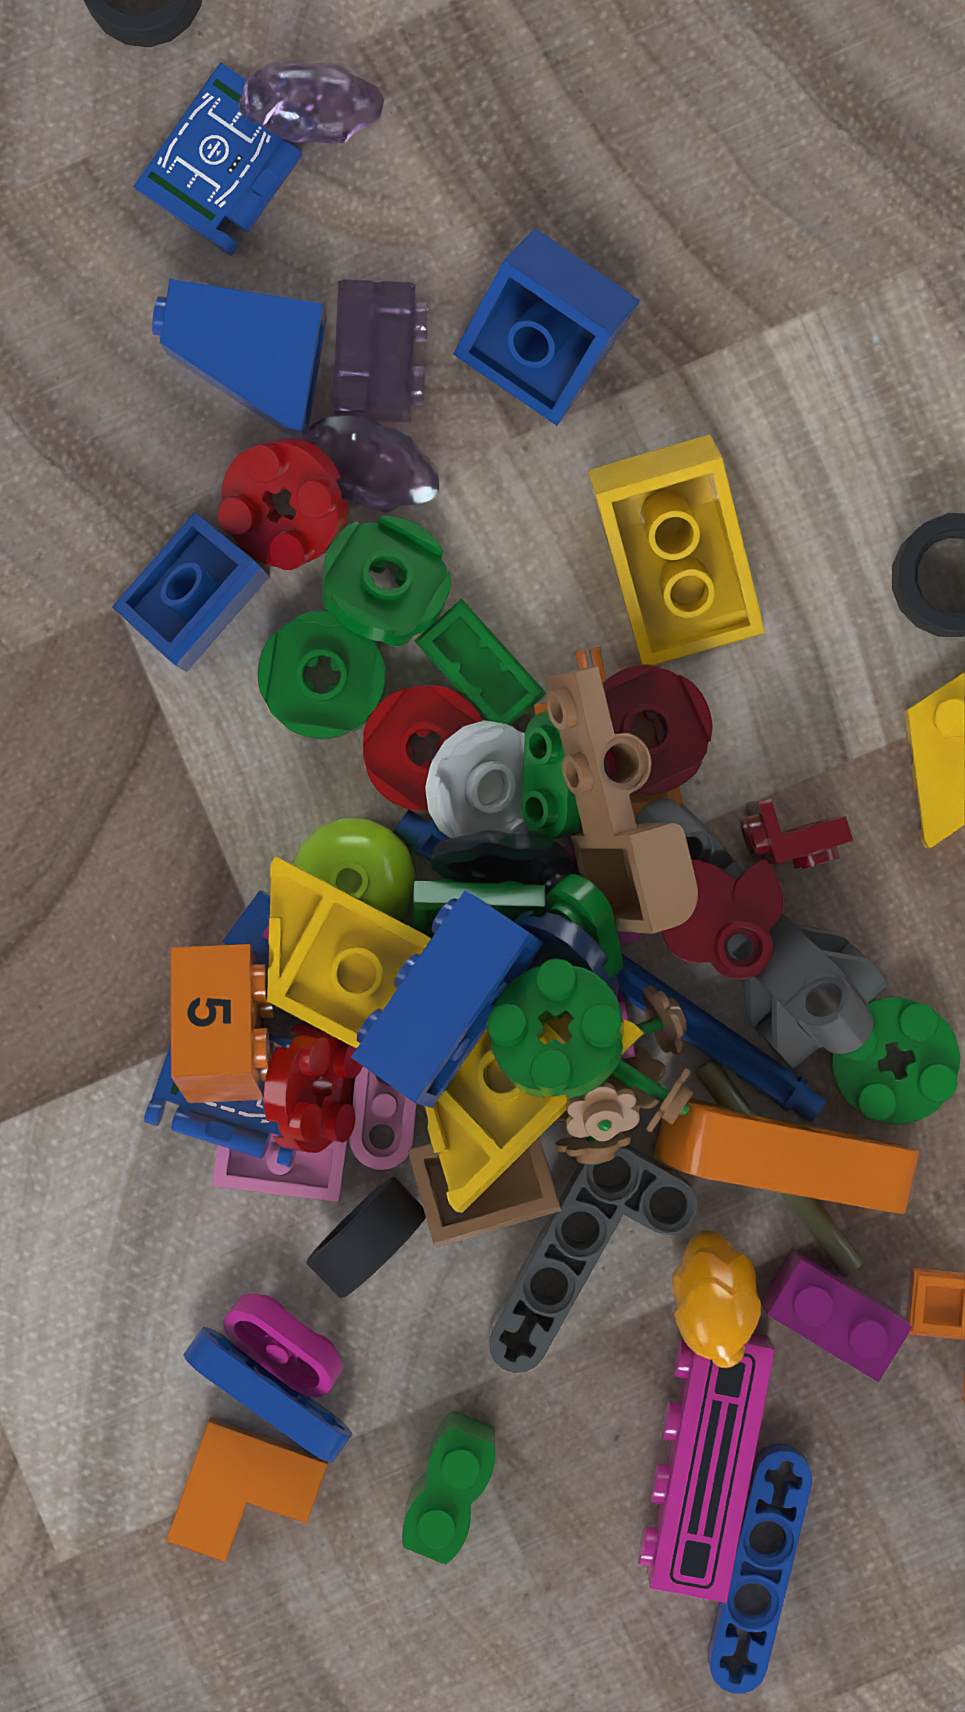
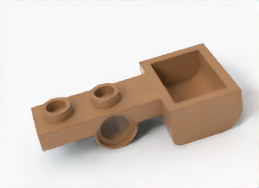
[546,666,698,934]
[408,1136,561,1248]

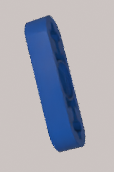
[183,1327,352,1462]

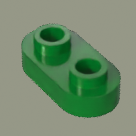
[521,712,582,839]
[546,874,623,979]

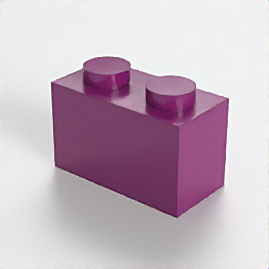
[760,1247,912,1383]

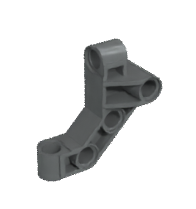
[635,798,888,1071]

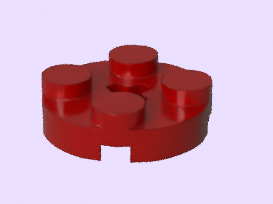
[217,438,348,570]
[363,685,482,812]
[264,1021,363,1153]

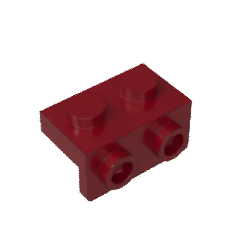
[739,797,853,869]

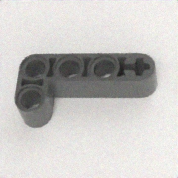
[489,1145,698,1373]

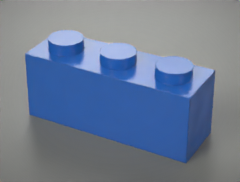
[351,890,544,1108]

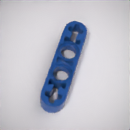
[708,1444,812,1694]

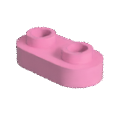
[349,1066,417,1170]

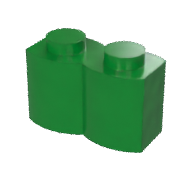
[402,1410,495,1565]

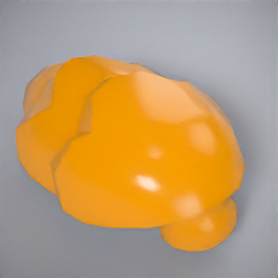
[671,1230,761,1368]

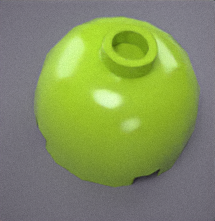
[292,818,416,921]

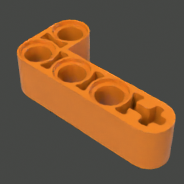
[653,1098,920,1214]

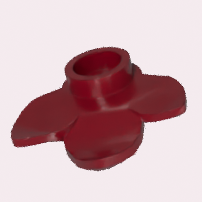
[660,859,783,980]

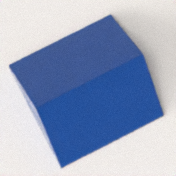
[112,512,269,672]

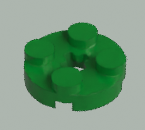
[321,516,451,646]
[257,611,386,740]
[486,959,624,1098]
[830,996,960,1125]

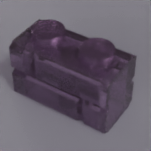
[333,279,429,423]

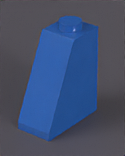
[152,279,327,441]

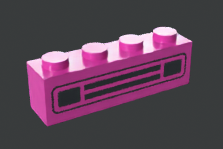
[638,1334,775,1603]

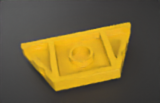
[904,671,965,849]
[267,856,432,1048]
[424,1017,644,1213]

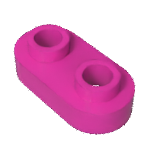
[223,1294,343,1397]

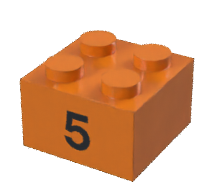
[171,944,275,1103]

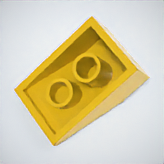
[587,434,765,665]

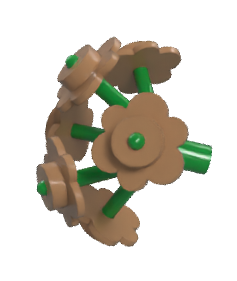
[555,985,693,1165]

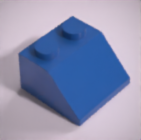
[453,228,640,426]

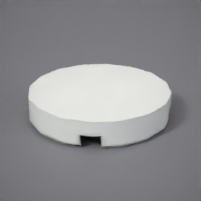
[425,720,528,838]

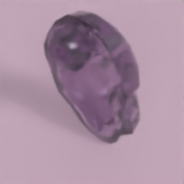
[239,58,384,144]
[300,414,440,513]

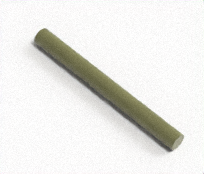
[694,1058,864,1277]

